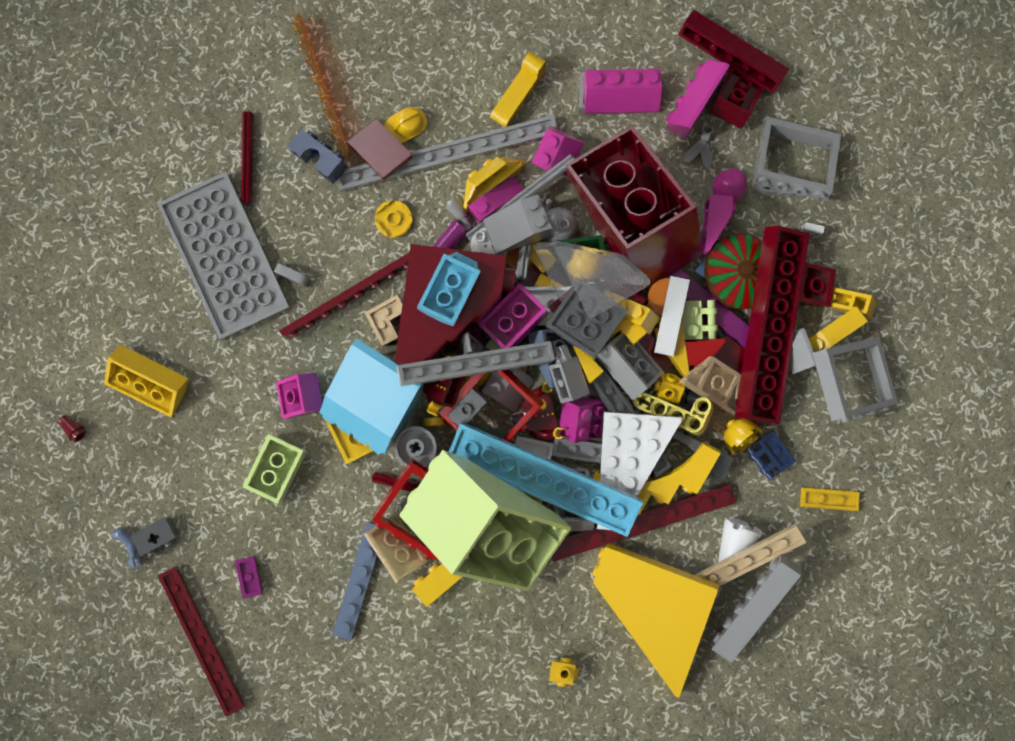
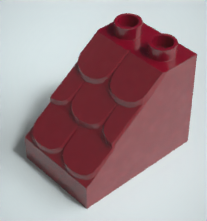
[565,125,703,294]
[395,244,516,365]

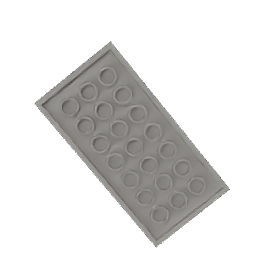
[157,172,290,340]

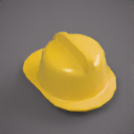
[384,107,427,143]

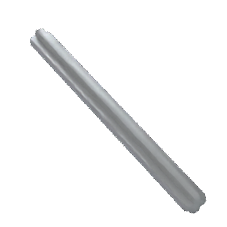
[466,155,575,242]

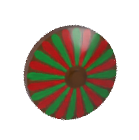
[704,233,762,310]

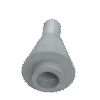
[445,196,473,230]

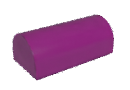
[432,220,468,249]

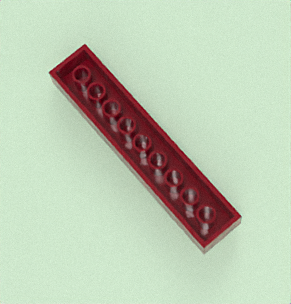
[734,225,810,425]

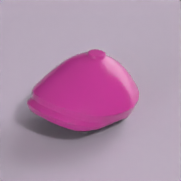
[713,168,747,202]

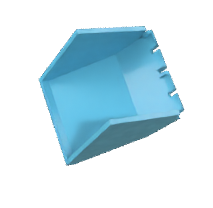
[320,338,423,455]

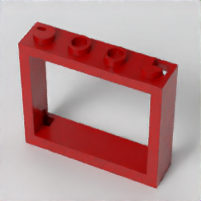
[439,369,544,443]
[372,458,439,561]

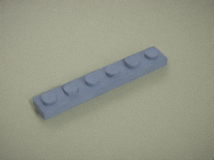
[333,522,377,640]

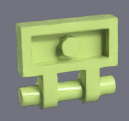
[682,300,718,340]

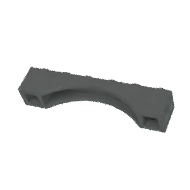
[632,407,734,479]

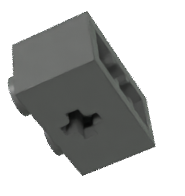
[130,517,180,558]

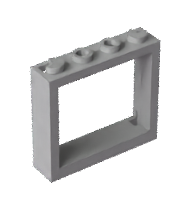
[752,117,841,201]
[812,337,898,423]

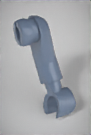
[112,527,142,568]

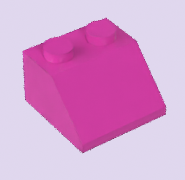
[531,126,585,176]
[276,373,323,419]

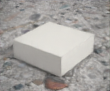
[801,222,825,237]

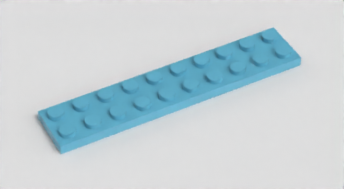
[449,422,643,537]

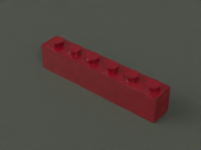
[678,10,789,94]

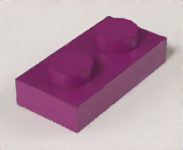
[235,556,263,599]

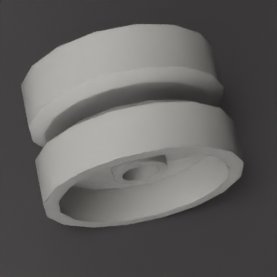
[394,426,438,467]

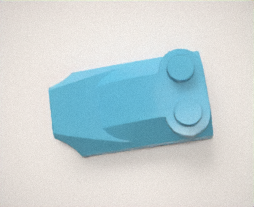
[417,252,481,326]

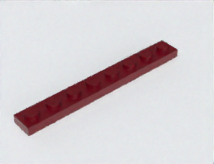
[279,252,410,339]
[158,566,245,717]

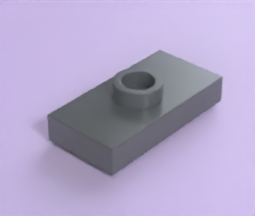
[448,387,488,426]

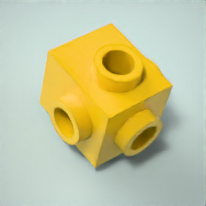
[654,373,685,404]
[549,657,579,687]

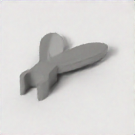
[683,125,713,169]

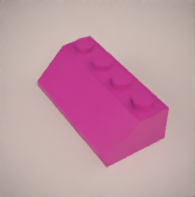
[666,60,730,139]
[583,69,662,114]

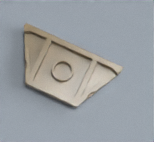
[679,356,741,416]

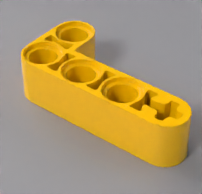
[490,51,547,127]

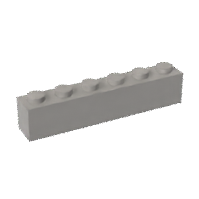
[711,554,801,663]

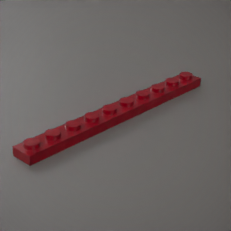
[551,484,737,562]

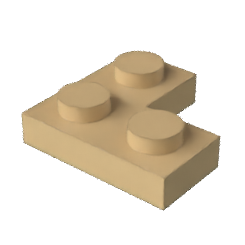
[365,294,403,346]

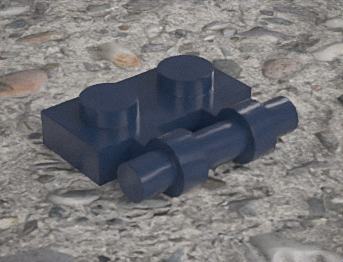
[746,430,796,480]

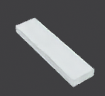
[654,276,690,357]

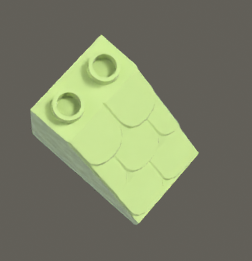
[399,450,571,591]

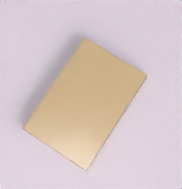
[364,513,428,583]

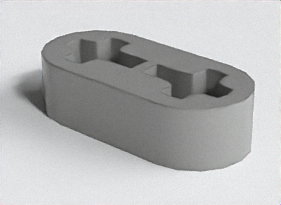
[274,264,310,287]

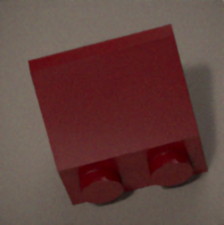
[799,262,836,307]

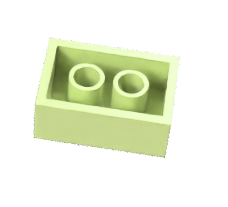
[243,434,307,504]

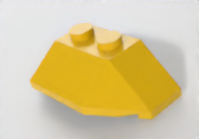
[463,157,526,213]

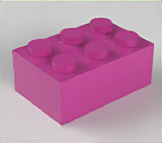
[478,283,549,349]

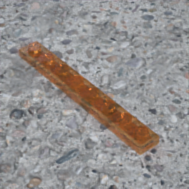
[292,13,352,159]

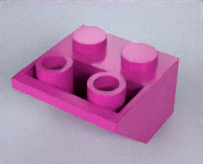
[559,397,606,443]

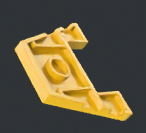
[571,319,647,384]

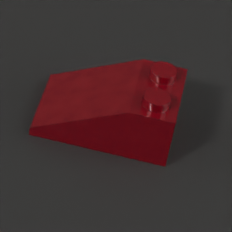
[708,68,763,130]

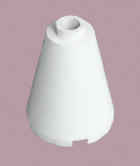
[718,517,763,562]

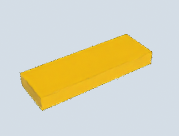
[800,487,860,511]

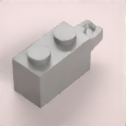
[549,345,590,403]

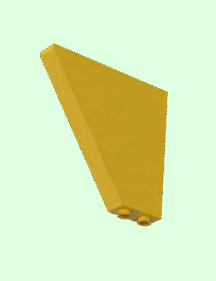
[592,543,720,698]

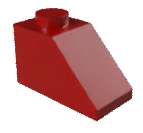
[685,337,725,369]

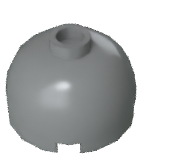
[545,207,578,245]

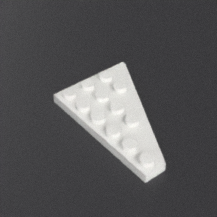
[597,412,682,530]

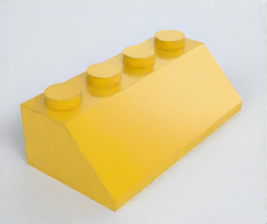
[104,345,189,418]

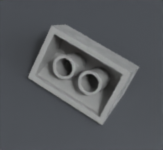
[597,333,664,400]

